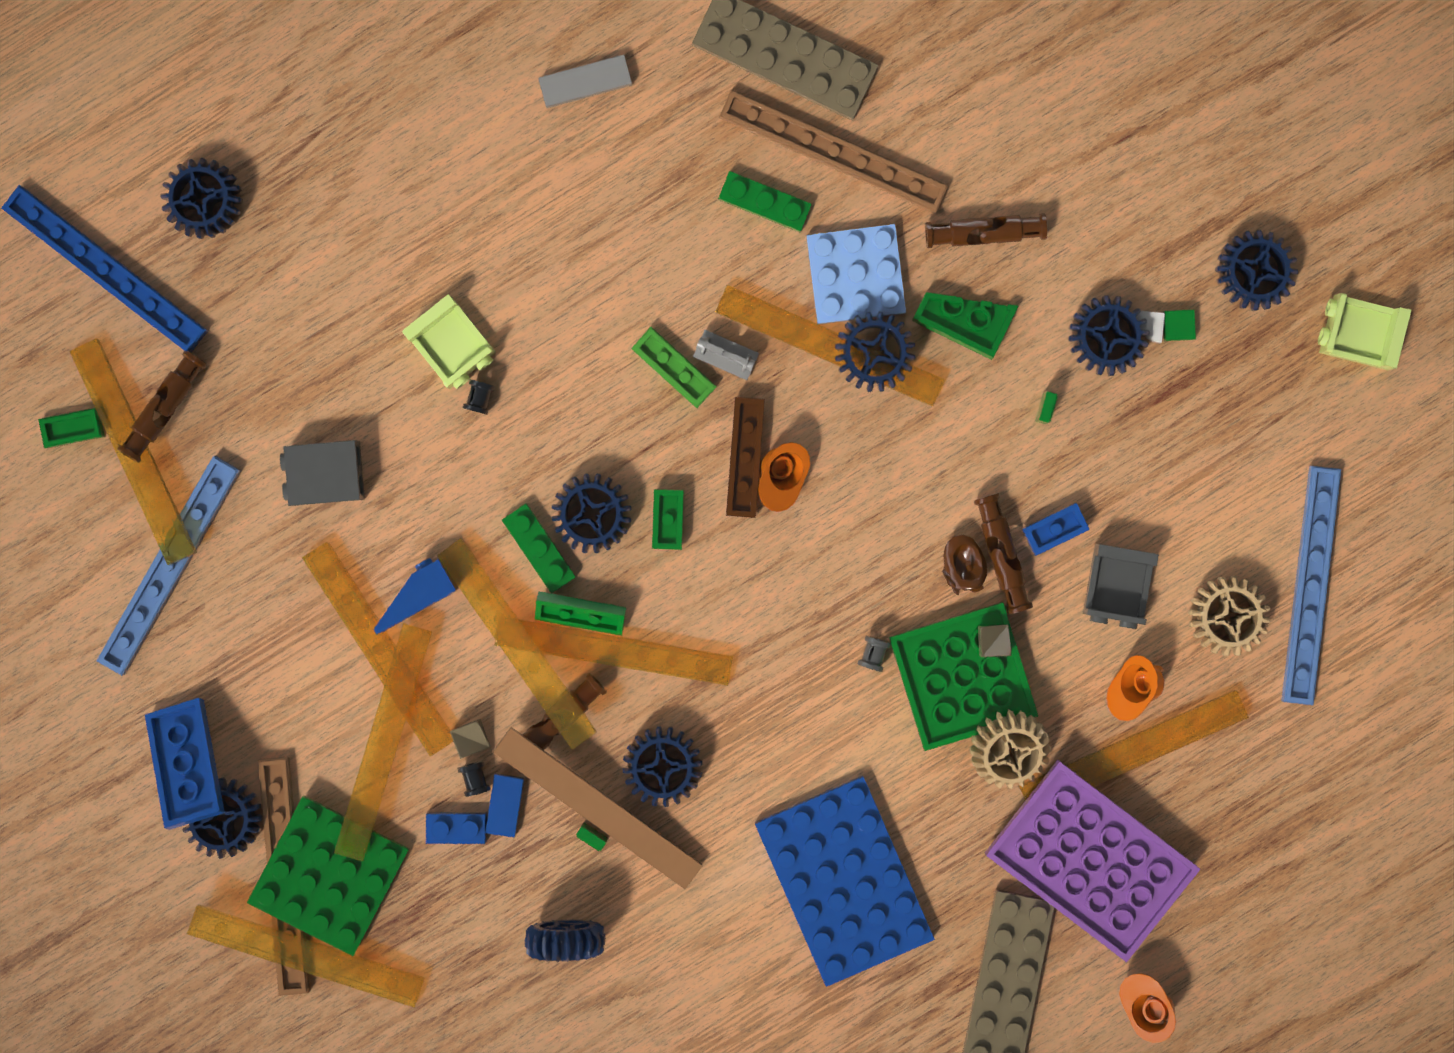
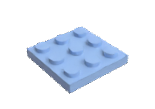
[806,224,906,325]

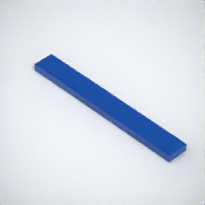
[1,185,208,353]

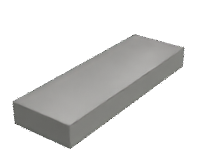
[538,55,632,108]

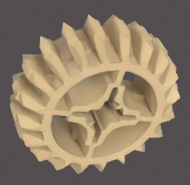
[1188,576,1271,657]
[970,710,1051,790]

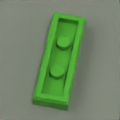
[631,327,717,408]

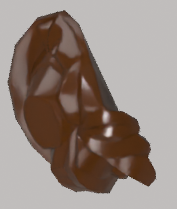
[942,534,987,596]

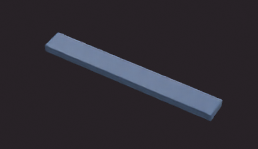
[97,456,241,676]
[1281,466,1341,705]

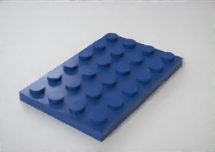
[755,775,935,987]

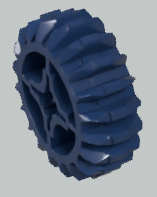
[160,158,243,239]
[1215,230,1298,311]
[1068,295,1150,376]
[835,311,915,392]
[552,474,632,553]
[622,726,703,807]
[182,777,263,859]
[525,919,606,962]

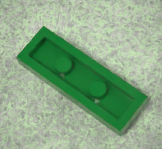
[718,171,812,233]
[502,503,576,593]
[535,591,626,636]

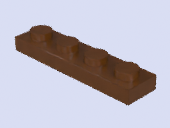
[726,397,765,518]

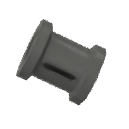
[857,636,891,672]

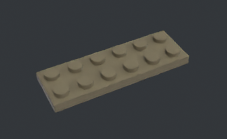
[692,0,879,121]
[962,889,1054,1053]

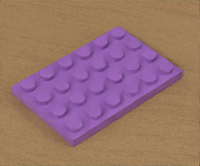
[985,760,1200,962]

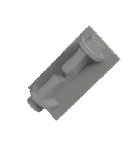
[693,330,759,380]

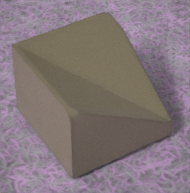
[978,624,1011,657]
[450,719,491,759]

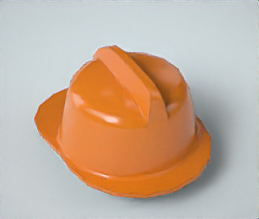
[758,442,810,512]
[1106,655,1164,721]
[1119,973,1176,1043]

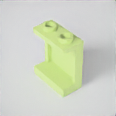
[1318,293,1412,370]
[402,294,496,389]

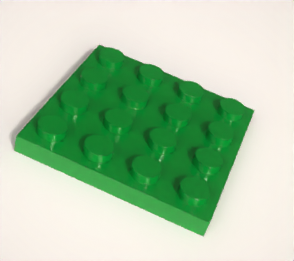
[889,602,1038,751]
[247,795,409,956]

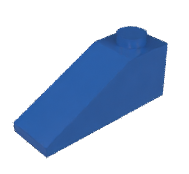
[374,558,456,635]

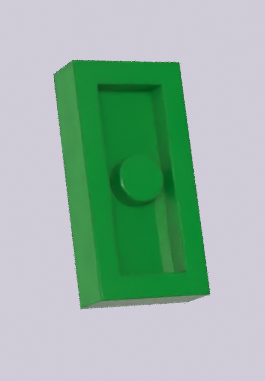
[652,489,684,550]

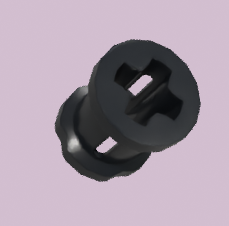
[463,379,496,415]
[457,761,491,797]

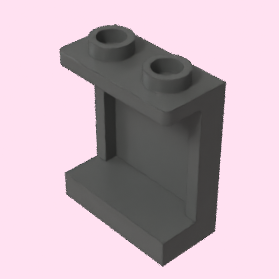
[280,440,365,506]
[1083,544,1159,629]

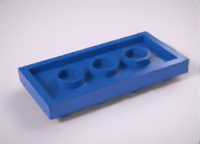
[145,698,225,830]

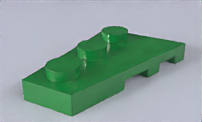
[912,292,1018,360]

